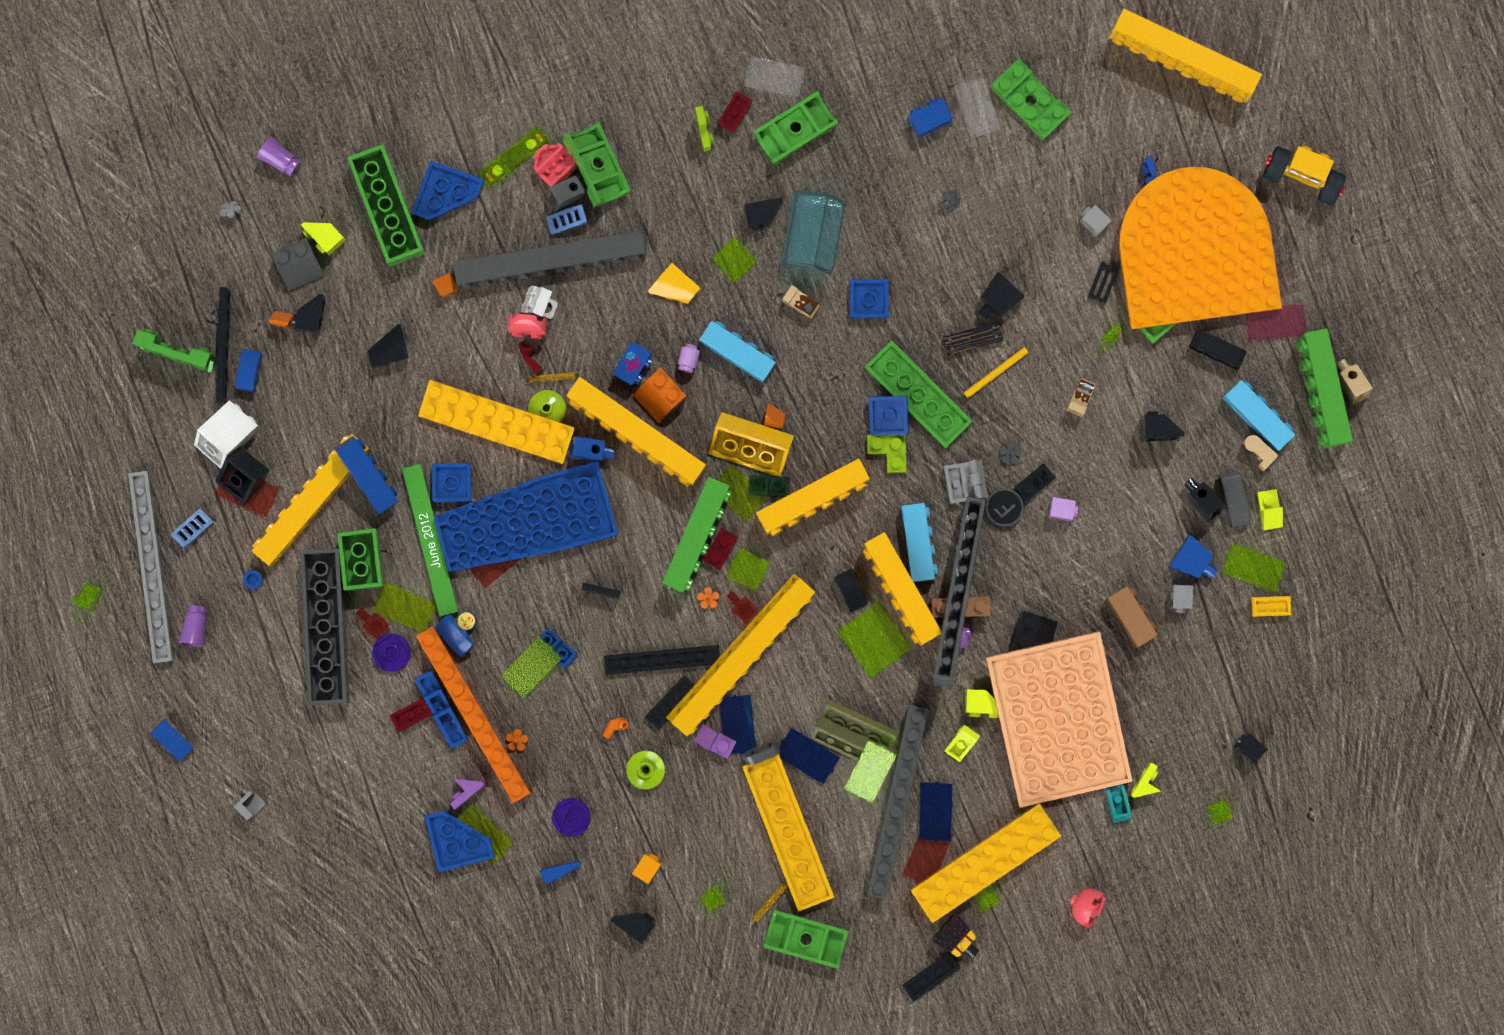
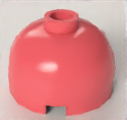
[1070,888,1106,929]

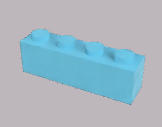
[699,321,776,383]
[1222,380,1295,453]
[901,503,938,583]

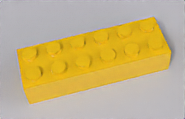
[756,459,870,536]
[862,532,942,646]

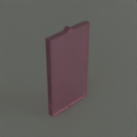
[1246,305,1306,340]

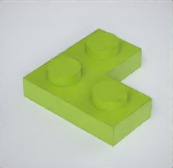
[695,106,714,152]
[867,435,907,473]

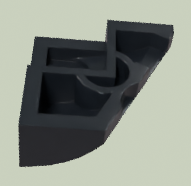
[368,324,409,369]

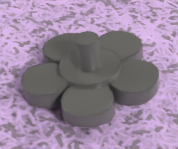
[940,190,960,212]
[999,442,1021,464]

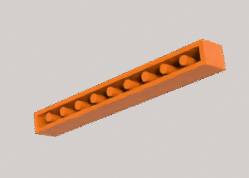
[416,626,532,803]

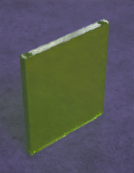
[837,603,911,678]

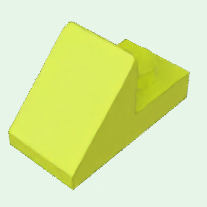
[1256,489,1283,531]
[944,725,980,762]
[1129,762,1160,798]

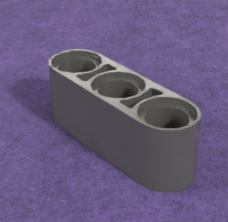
[1218,470,1251,528]

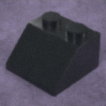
[1140,411,1185,442]
[215,447,269,505]
[1010,611,1058,650]

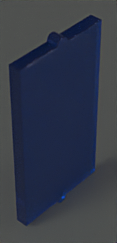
[720,695,756,755]
[779,728,840,785]
[919,781,953,842]

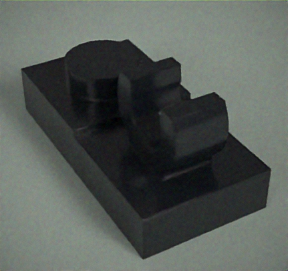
[1014,463,1056,502]

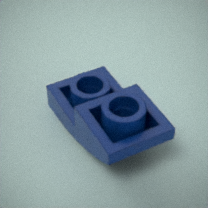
[1141,156,1157,188]
[235,349,263,392]
[435,615,475,657]
[535,628,579,669]
[150,719,194,761]

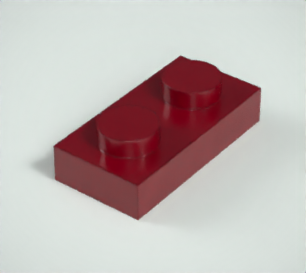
[717,91,753,134]
[703,527,738,570]
[389,697,433,732]

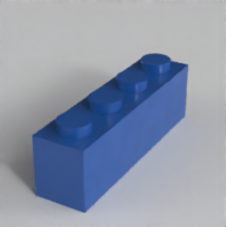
[334,436,398,514]

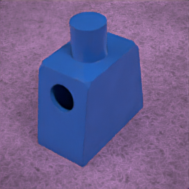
[569,436,615,462]
[1168,535,1218,579]

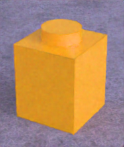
[632,852,661,884]

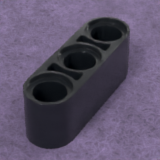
[1189,329,1247,370]

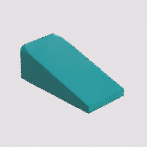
[1105,784,1132,823]

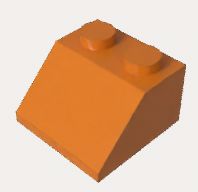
[633,368,687,424]

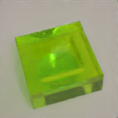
[1101,324,1122,344]
[1207,799,1233,824]
[700,885,726,912]
[974,885,1000,911]

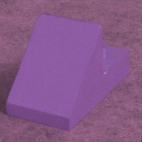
[694,724,737,759]
[450,779,486,810]

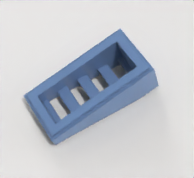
[546,204,588,235]
[171,508,214,549]

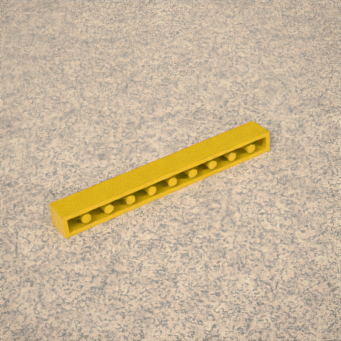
[666,574,815,736]

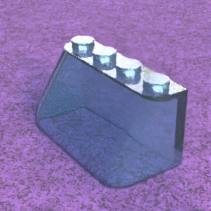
[781,191,845,274]

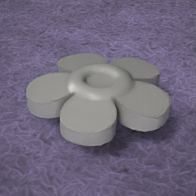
[220,201,241,218]

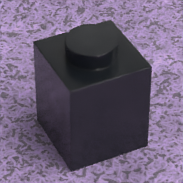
[1234,734,1268,764]

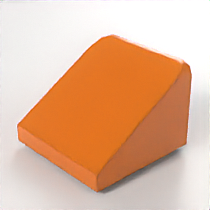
[432,273,459,299]
[269,311,293,329]
[764,404,785,429]

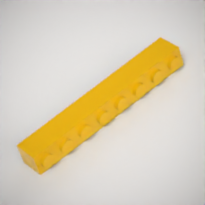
[252,434,371,567]

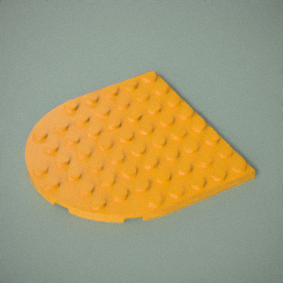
[1119,167,1282,330]

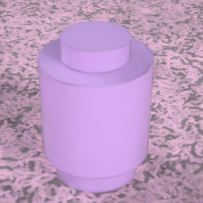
[677,344,700,373]

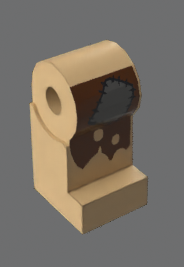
[782,285,820,319]
[1066,378,1095,417]
[1242,435,1278,471]

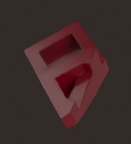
[518,341,543,375]

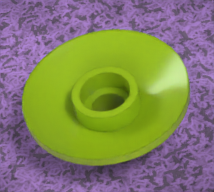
[528,390,566,422]
[626,751,665,790]

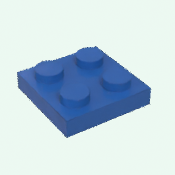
[850,279,889,319]
[869,395,909,435]
[432,463,472,503]

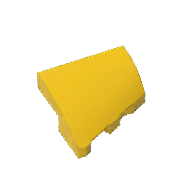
[648,263,701,304]

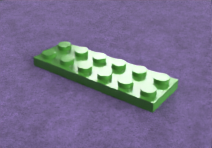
[864,340,973,449]

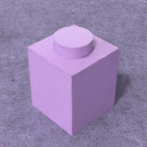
[1048,497,1078,521]

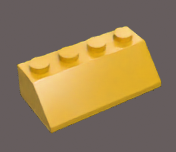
[708,412,794,478]

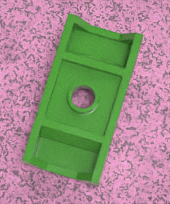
[990,58,1072,141]
[753,91,838,166]
[562,122,631,207]
[132,328,217,373]
[763,909,849,969]

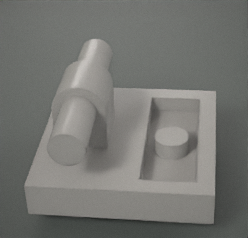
[943,460,988,504]

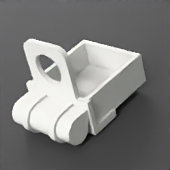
[520,286,558,319]

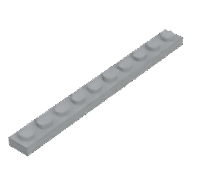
[128,471,174,663]

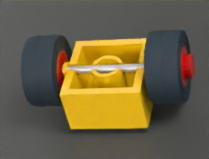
[1263,145,1346,206]

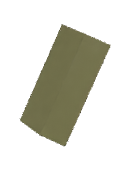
[810,699,898,771]

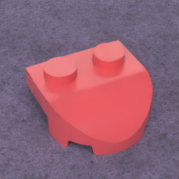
[533,143,578,187]
[508,314,548,339]

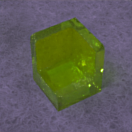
[72,583,103,611]

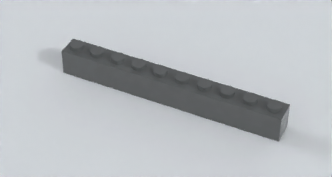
[453,230,646,289]
[933,497,986,688]
[866,705,928,899]

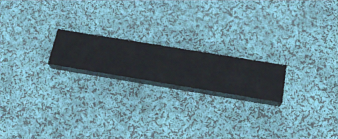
[216,287,231,403]
[604,645,720,675]

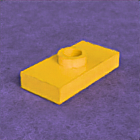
[1251,596,1292,617]

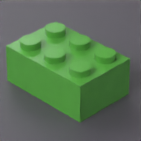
[337,528,385,592]

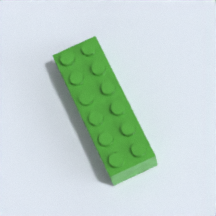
[347,144,426,267]
[1296,328,1353,449]
[662,476,732,594]

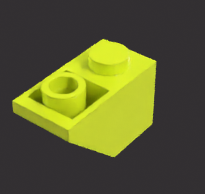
[301,222,346,256]
[965,689,999,718]

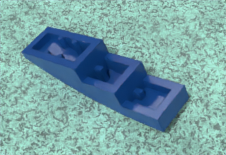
[414,669,469,749]

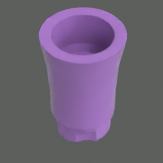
[256,136,301,177]
[178,605,207,647]

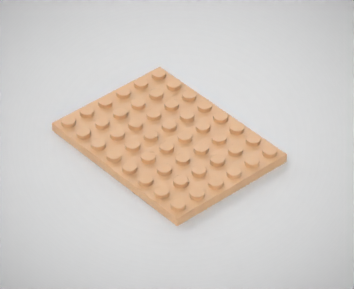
[986,631,1133,808]

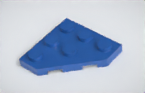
[411,160,484,221]
[425,811,495,872]

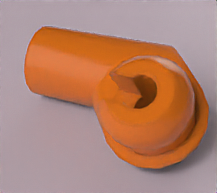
[602,717,629,740]

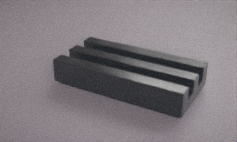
[1088,261,1119,304]
[581,582,621,599]

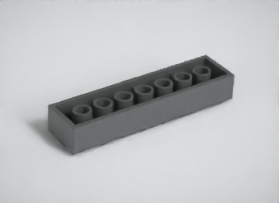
[300,548,350,705]

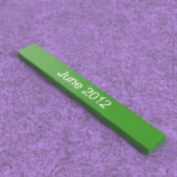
[402,464,459,617]

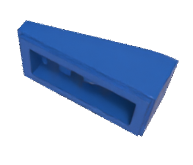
[539,861,582,884]

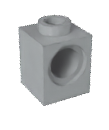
[1080,205,1112,237]
[1170,585,1193,613]

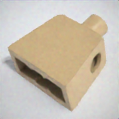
[1336,359,1373,407]

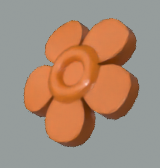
[697,587,720,609]
[506,729,528,751]

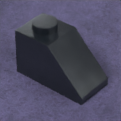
[744,197,782,232]
[292,294,326,335]
[834,568,868,612]
[610,912,656,943]

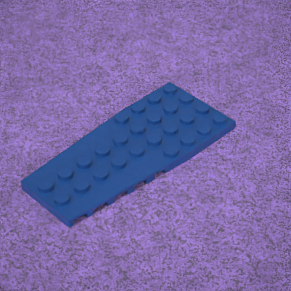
[434,461,618,572]

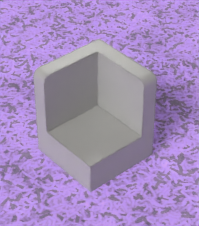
[234,790,266,821]

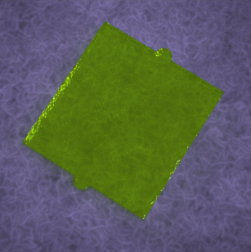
[712,237,757,282]
[726,548,770,591]

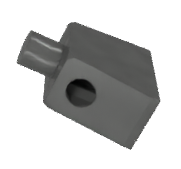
[547,176,588,213]

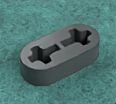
[743,741,780,765]

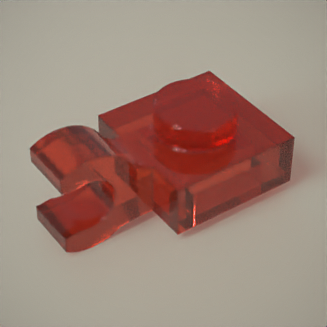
[726,591,759,623]
[356,608,390,639]

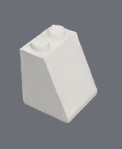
[194,400,258,469]

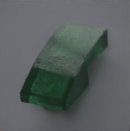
[749,475,790,497]

